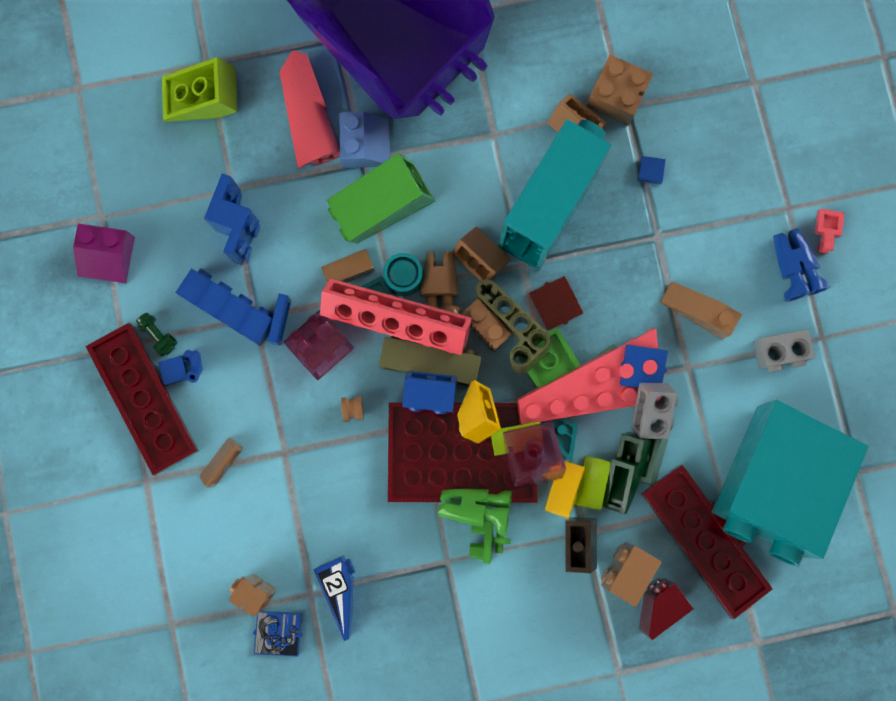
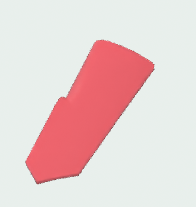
[279,50,340,169]

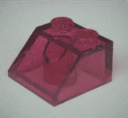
[503,421,566,489]

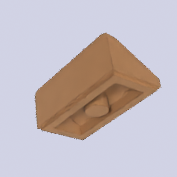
[321,249,375,283]
[200,438,243,487]

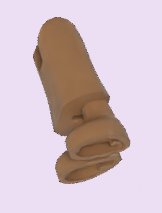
[420,251,462,315]

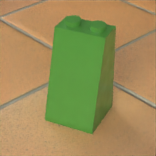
[326,153,435,244]

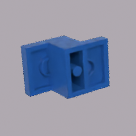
[204,173,260,265]

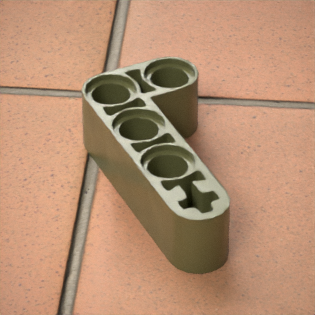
[475,279,550,374]

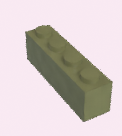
[379,336,481,387]

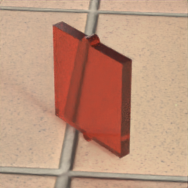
[529,276,583,331]

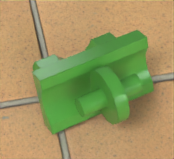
[469,521,511,564]

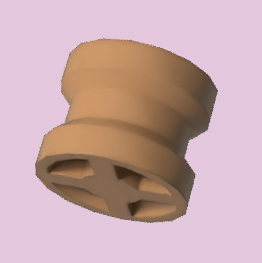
[341,396,364,422]

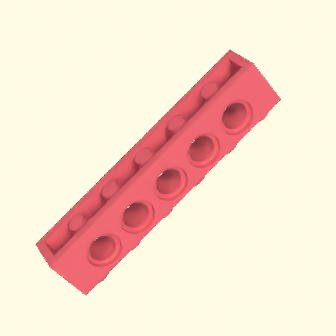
[320,279,472,355]

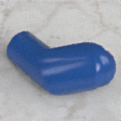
[183,350,203,383]

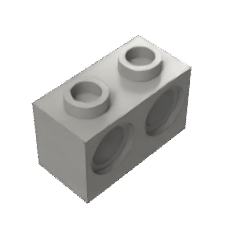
[753,329,815,373]
[632,383,678,439]

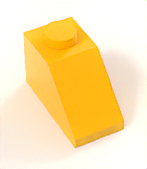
[457,380,501,443]

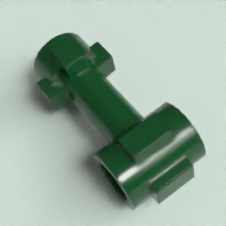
[136,313,178,357]

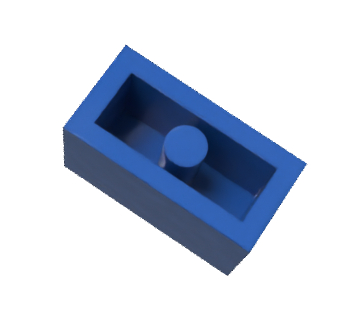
[403,371,457,414]

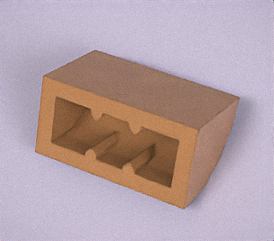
[547,93,607,132]
[452,226,511,281]

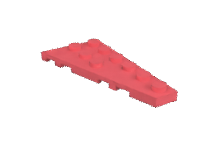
[516,328,661,425]

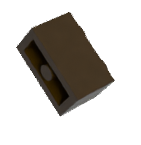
[565,517,597,573]

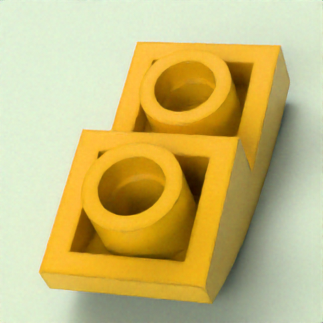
[545,460,585,519]

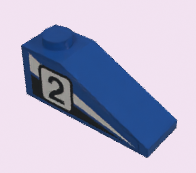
[314,555,355,641]

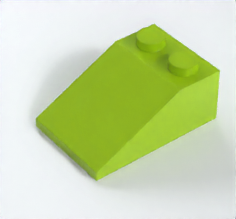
[162,57,238,122]

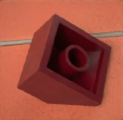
[639,578,694,640]

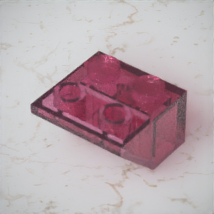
[284,310,354,380]

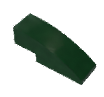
[602,432,652,514]

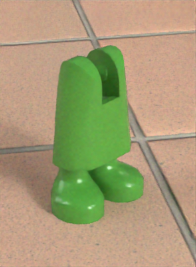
[437,489,512,536]

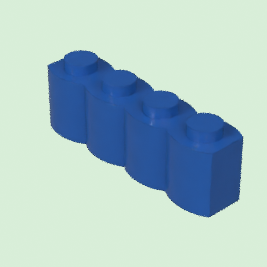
[175,268,273,346]

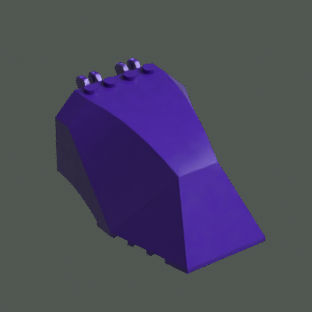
[287,0,495,119]

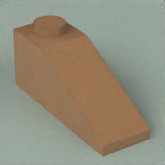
[659,282,742,340]

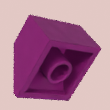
[73,223,135,284]

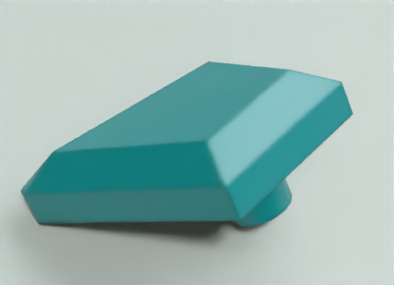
[544,418,578,462]

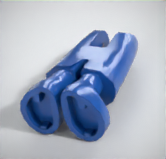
[773,229,830,302]

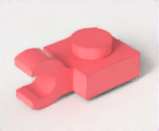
[814,209,844,254]

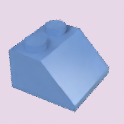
[339,112,390,168]

